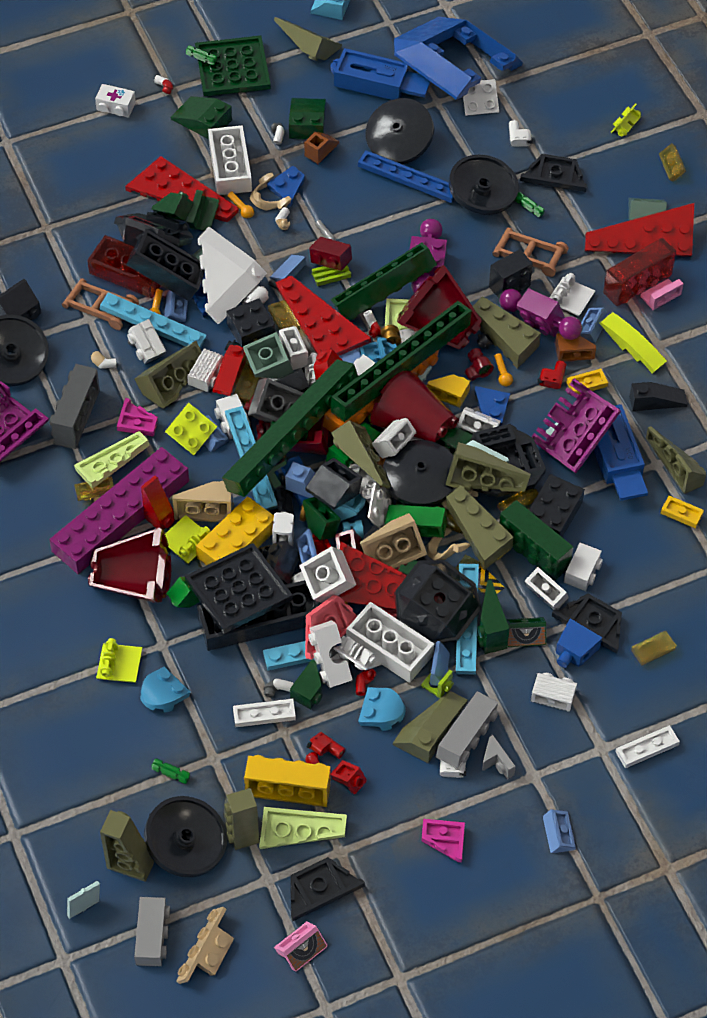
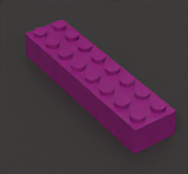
[49,447,189,574]

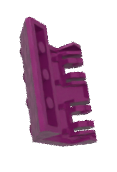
[532,378,621,473]
[0,381,49,462]

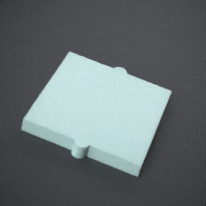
[67,881,100,919]

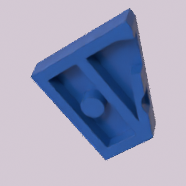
[267,166,305,207]
[474,386,510,426]

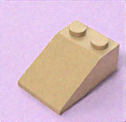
[172,481,234,522]
[360,514,427,568]

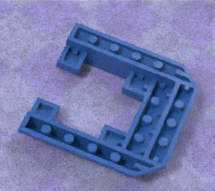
[394,17,523,100]

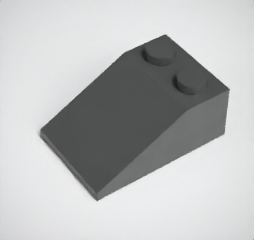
[248,378,304,424]

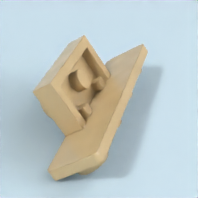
[176,907,234,984]

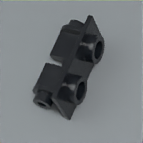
[274,484,294,515]

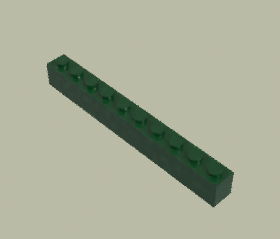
[331,301,472,422]
[222,359,358,497]

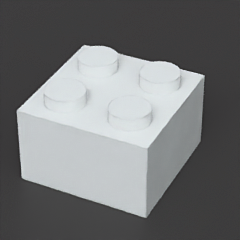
[299,546,356,603]

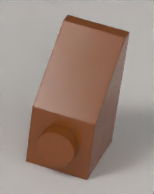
[555,333,596,362]

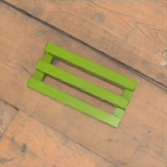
[312,266,351,286]

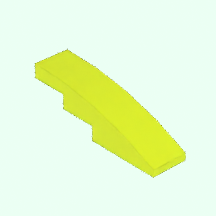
[599,312,667,373]

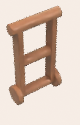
[492,227,569,277]
[62,278,139,330]

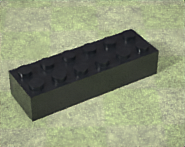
[197,580,320,651]

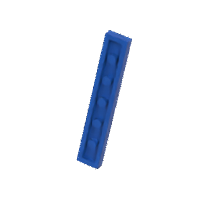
[358,151,454,203]

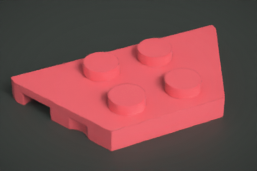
[305,595,358,660]

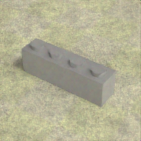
[436,691,499,768]

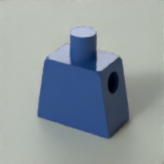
[556,618,602,668]

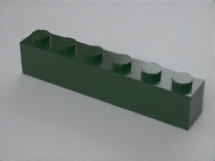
[331,242,437,321]

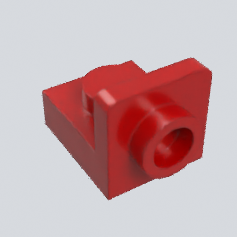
[330,760,367,794]

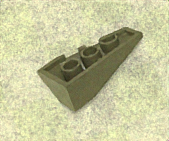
[331,420,391,489]

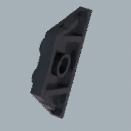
[520,154,587,192]
[552,593,622,654]
[291,857,365,922]

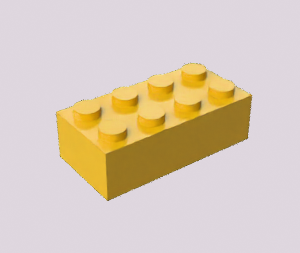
[196,496,274,565]
[244,755,331,807]

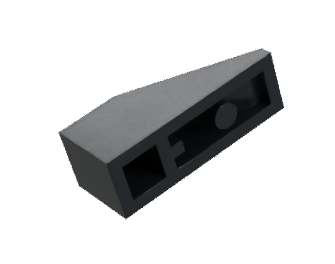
[629,382,688,411]

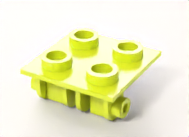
[165,403,218,455]
[165,515,210,564]
[96,638,142,683]

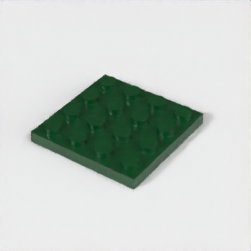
[195,35,271,97]

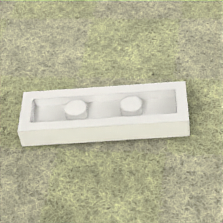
[233,699,296,727]
[616,725,680,768]

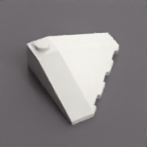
[198,227,267,324]

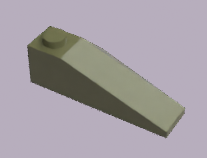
[274,17,342,61]
[134,341,202,408]
[646,426,706,494]
[446,442,531,492]
[393,691,468,763]

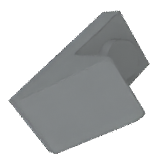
[482,735,515,779]

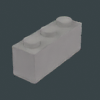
[134,897,170,966]

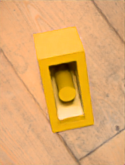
[427,374,470,408]

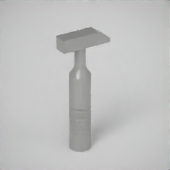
[315,220,335,240]

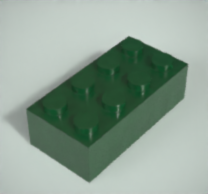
[499,500,573,581]

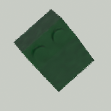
[171,96,232,139]
[289,98,326,139]
[477,580,510,654]

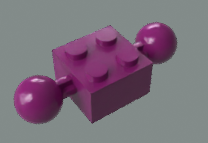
[409,219,447,293]
[499,288,582,340]

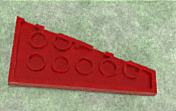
[125,156,239,222]
[585,203,694,257]
[275,275,372,356]
[338,542,443,610]

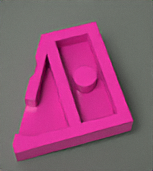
[117,398,158,436]
[421,819,465,863]

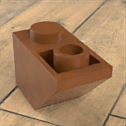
[304,132,339,164]

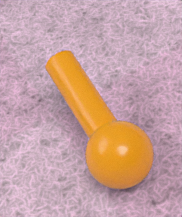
[227,191,254,218]
[149,289,163,315]
[494,353,513,386]

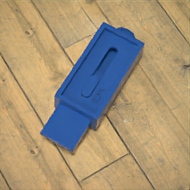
[331,48,431,100]
[593,404,648,501]

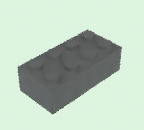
[49,364,100,449]

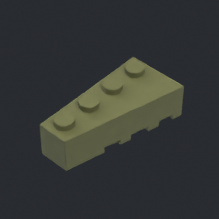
[473,296,541,369]
[446,485,513,570]
[223,788,259,850]
[100,810,155,882]

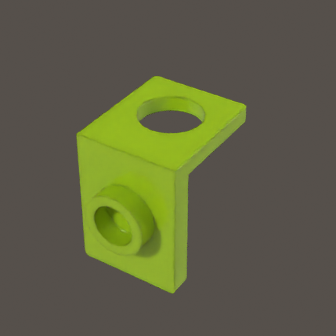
[421,670,453,698]

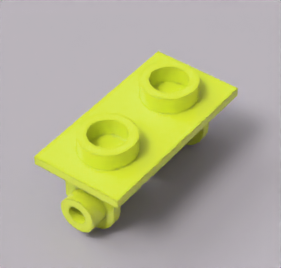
[611,103,641,137]

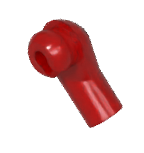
[356,668,376,696]

